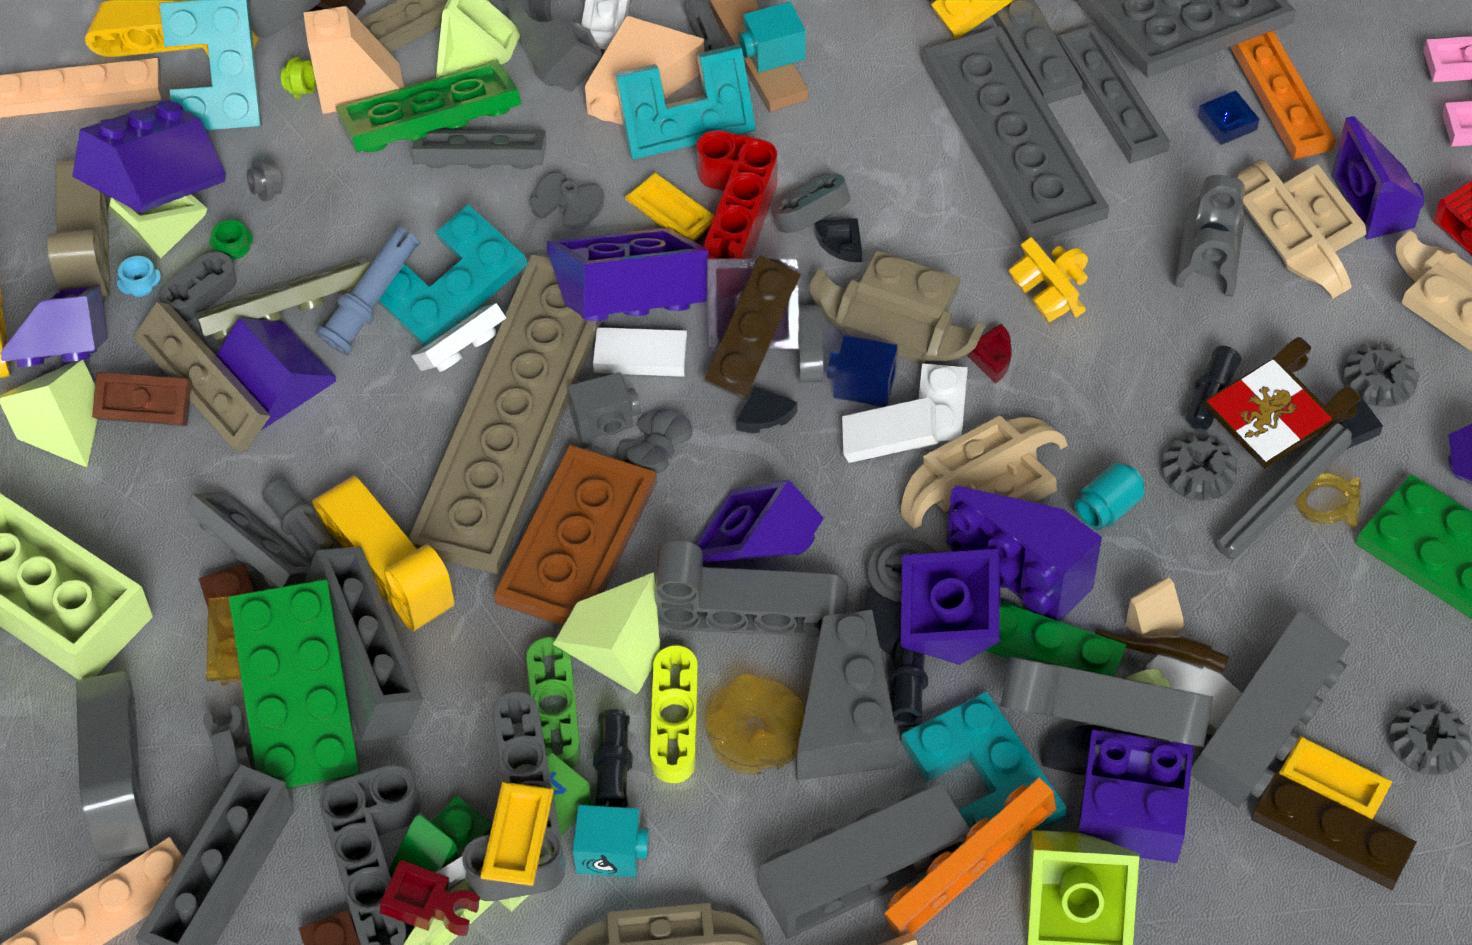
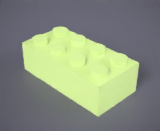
[0,493,153,680]

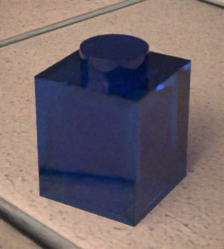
[827,335,898,407]

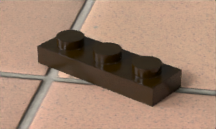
[703,255,801,400]
[1252,772,1417,891]

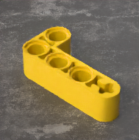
[85,0,259,57]
[312,475,455,632]

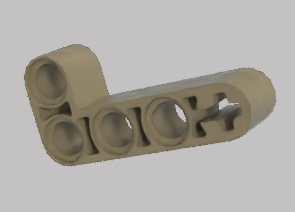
[47,159,110,297]

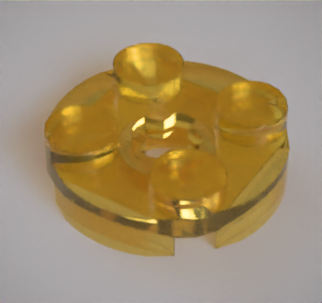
[706,674,804,774]

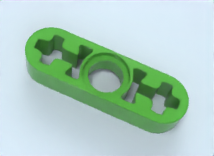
[526,637,581,769]

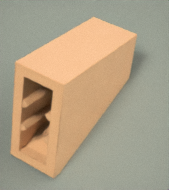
[303,6,404,114]
[585,16,705,126]

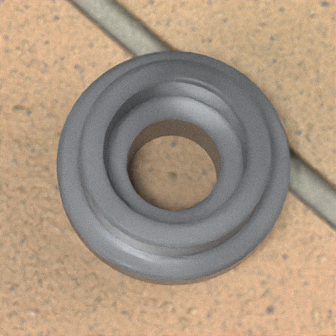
[247,158,282,202]

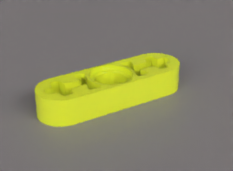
[650,646,698,783]

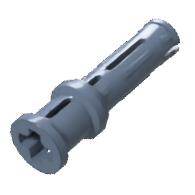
[315,226,420,355]

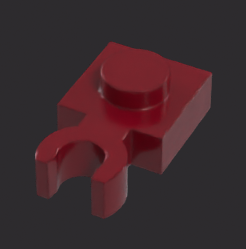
[379,860,480,936]

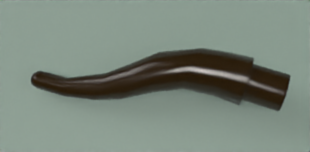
[1095,628,1229,674]

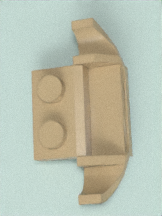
[1238,159,1366,299]
[1396,230,1472,352]
[901,415,1068,529]

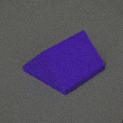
[216,318,336,430]
[901,549,1000,665]

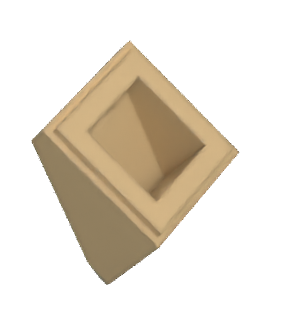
[1125,577,1184,636]

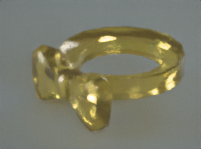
[1296,473,1362,527]

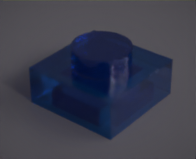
[1198,90,1260,145]

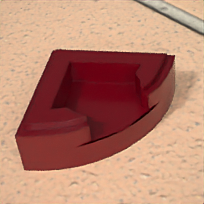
[966,323,1012,384]

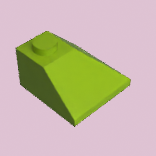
[1027,830,1139,945]

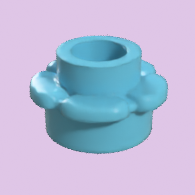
[117,256,161,297]

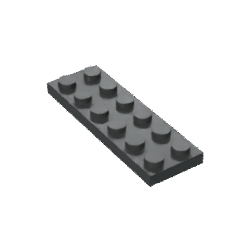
[923,26,1109,241]

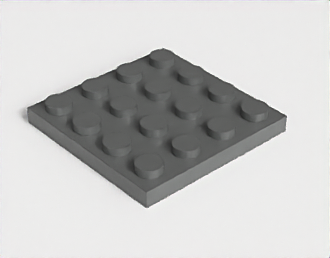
[1077,0,1295,78]

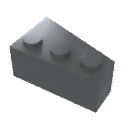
[797,610,898,780]

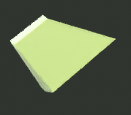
[436,0,520,78]
[108,194,207,258]
[0,360,98,468]
[553,572,660,694]

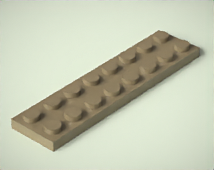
[408,254,602,574]

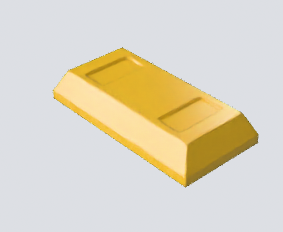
[625,172,715,242]
[1279,736,1393,820]
[481,782,554,886]

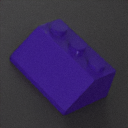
[72,101,226,213]
[547,228,708,321]

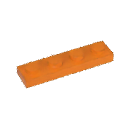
[1230,30,1336,160]
[885,777,1057,937]

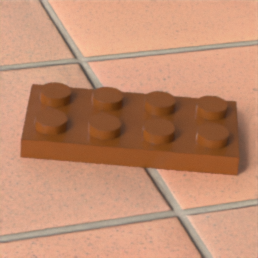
[494,445,657,626]

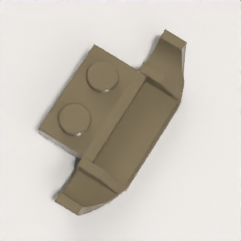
[809,250,986,365]
[566,903,766,945]

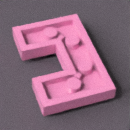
[1424,36,1472,147]

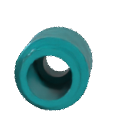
[1074,462,1145,530]

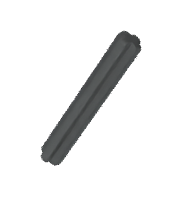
[1216,423,1352,559]

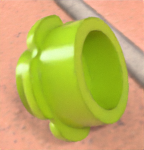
[281,57,316,99]

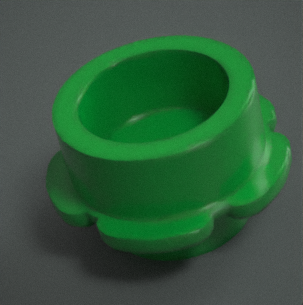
[209,219,253,260]

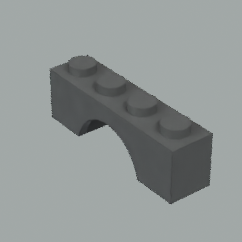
[504,0,603,92]

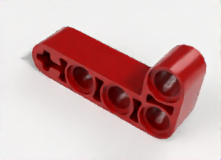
[696,131,778,297]

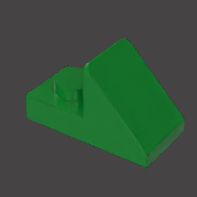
[388,796,493,877]

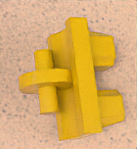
[1008,237,1088,323]

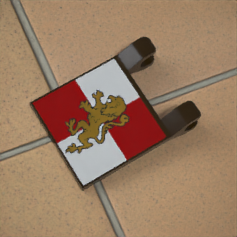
[1203,337,1361,469]

